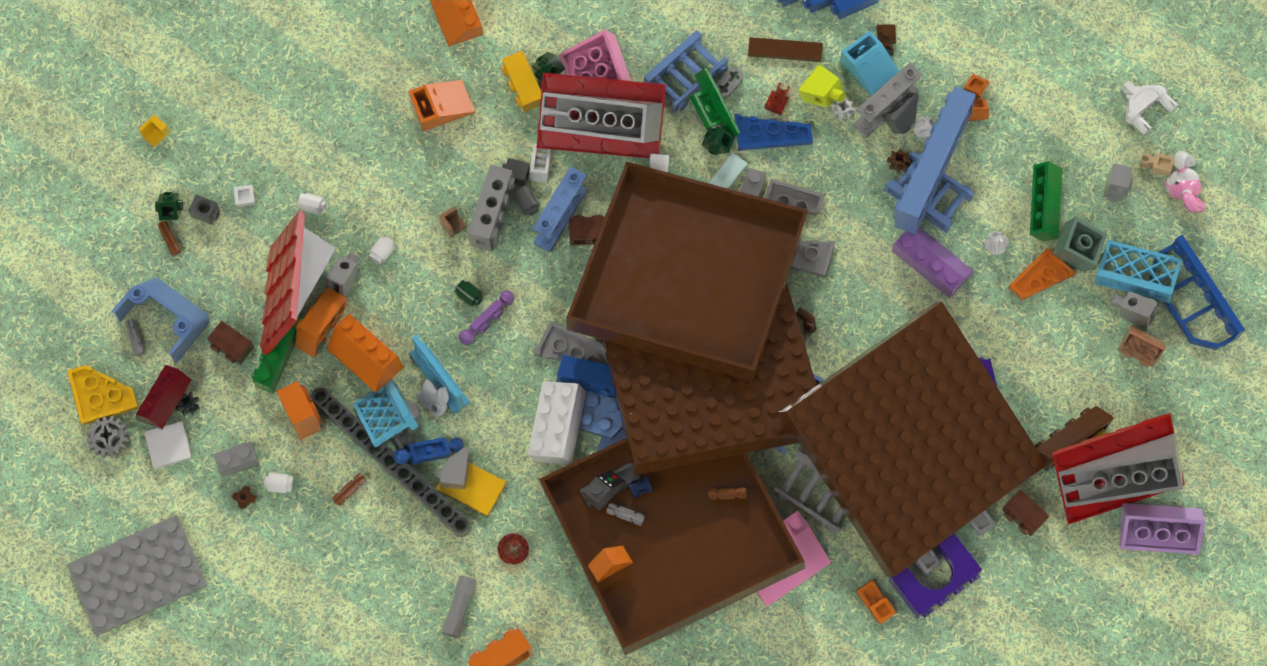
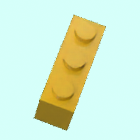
[500,50,541,112]

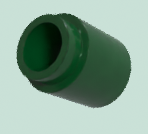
[454,280,484,307]

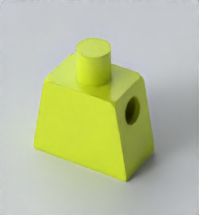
[798,65,846,108]

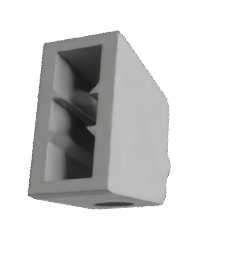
[326,253,359,297]
[1111,292,1158,332]

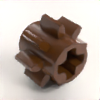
[887,149,911,174]

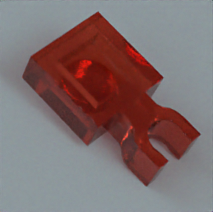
[764,82,790,115]

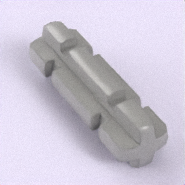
[125,319,144,356]
[607,503,645,526]

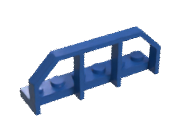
[1149,235,1245,350]

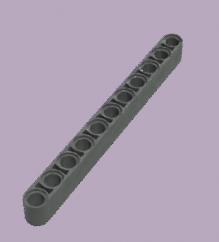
[311,388,470,537]

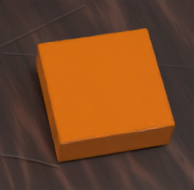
[964,74,989,99]

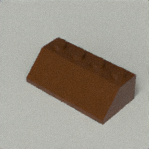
[1035,406,1114,472]

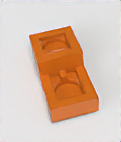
[855,580,896,624]

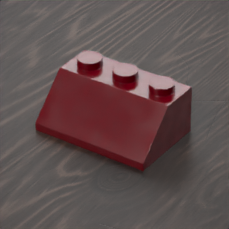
[135,365,192,430]

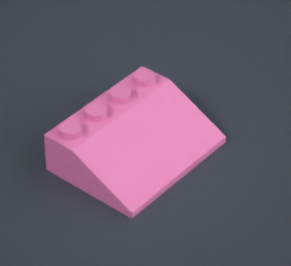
[559,30,631,81]
[757,511,831,607]

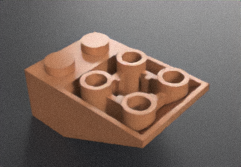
[1118,325,1166,367]

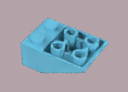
[840,31,899,96]

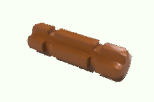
[158,221,181,256]
[333,473,366,506]
[708,487,747,500]

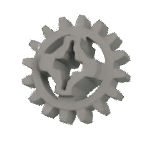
[86,416,130,458]

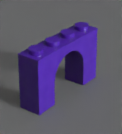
[889,534,982,619]

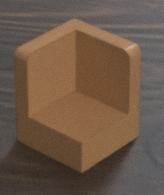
[439,206,467,238]

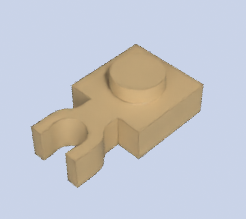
[1140,153,1175,176]

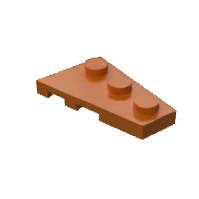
[1008,248,1076,300]

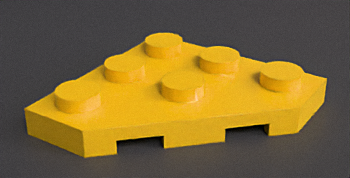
[67,365,139,426]

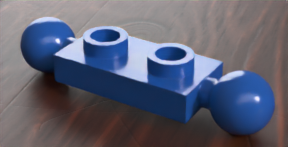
[394,437,464,465]

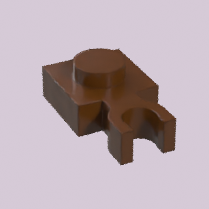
[876,24,896,56]

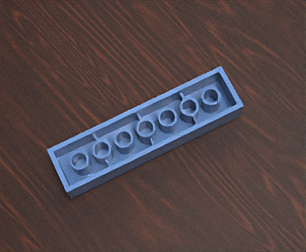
[893,87,976,235]

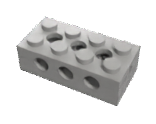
[468,164,516,251]

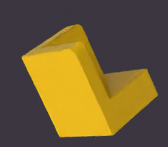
[138,114,170,147]

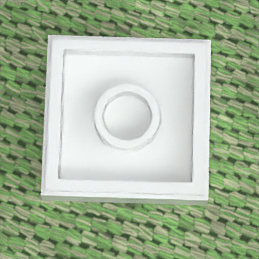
[145,421,192,469]

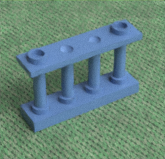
[644,30,728,113]
[885,151,974,233]
[532,166,587,252]

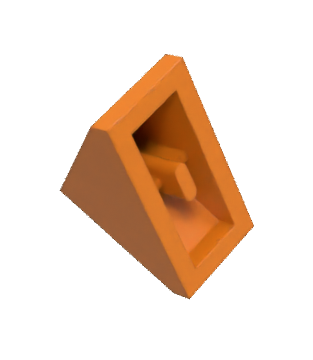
[588,546,633,582]

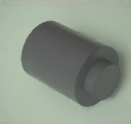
[512,186,540,216]

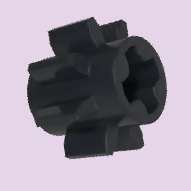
[176,392,200,416]

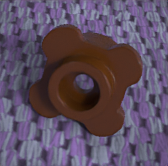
[232,486,256,509]

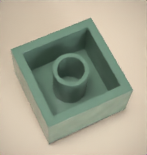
[1053,217,1107,272]

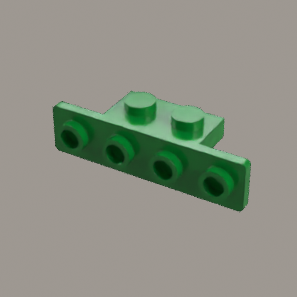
[690,68,740,137]

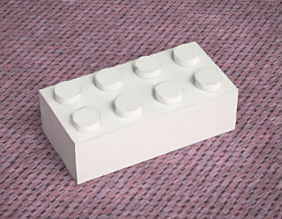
[528,381,587,465]

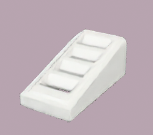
[529,143,552,183]

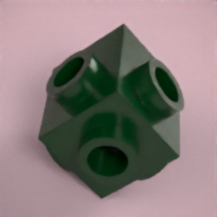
[532,52,566,81]
[702,127,735,155]
[155,192,183,221]

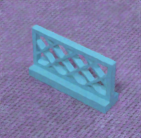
[1095,240,1183,303]
[409,335,470,414]
[353,379,419,448]

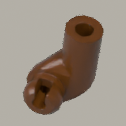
[796,307,816,333]

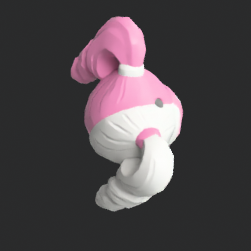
[1165,151,1206,213]

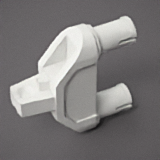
[1121,80,1179,136]

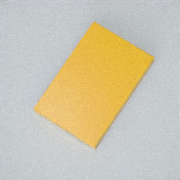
[436,463,506,517]

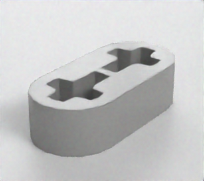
[716,68,743,100]

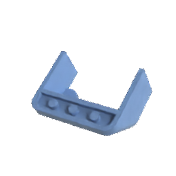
[112,278,209,363]

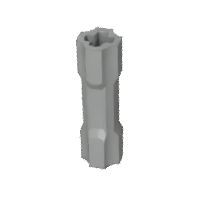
[442,576,476,638]

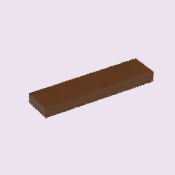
[748,37,823,62]

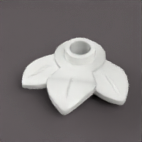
[416,380,449,417]

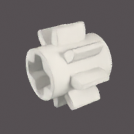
[831,97,855,122]
[913,116,935,139]
[984,232,1009,255]

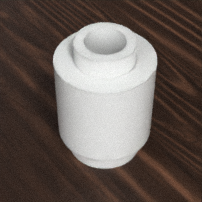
[297,193,327,216]
[368,236,395,266]
[264,472,294,494]

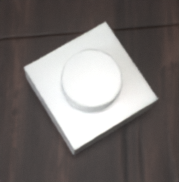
[234,185,255,207]

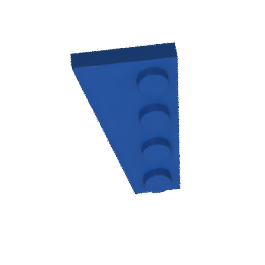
[734,114,813,151]

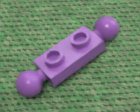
[459,291,515,345]

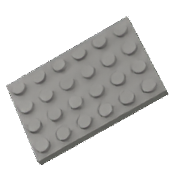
[66,515,208,636]

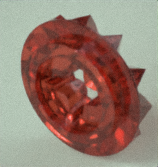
[497,534,529,565]

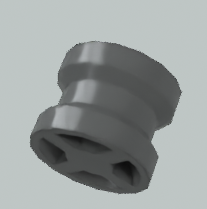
[393,429,414,449]

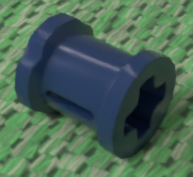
[628,476,653,500]

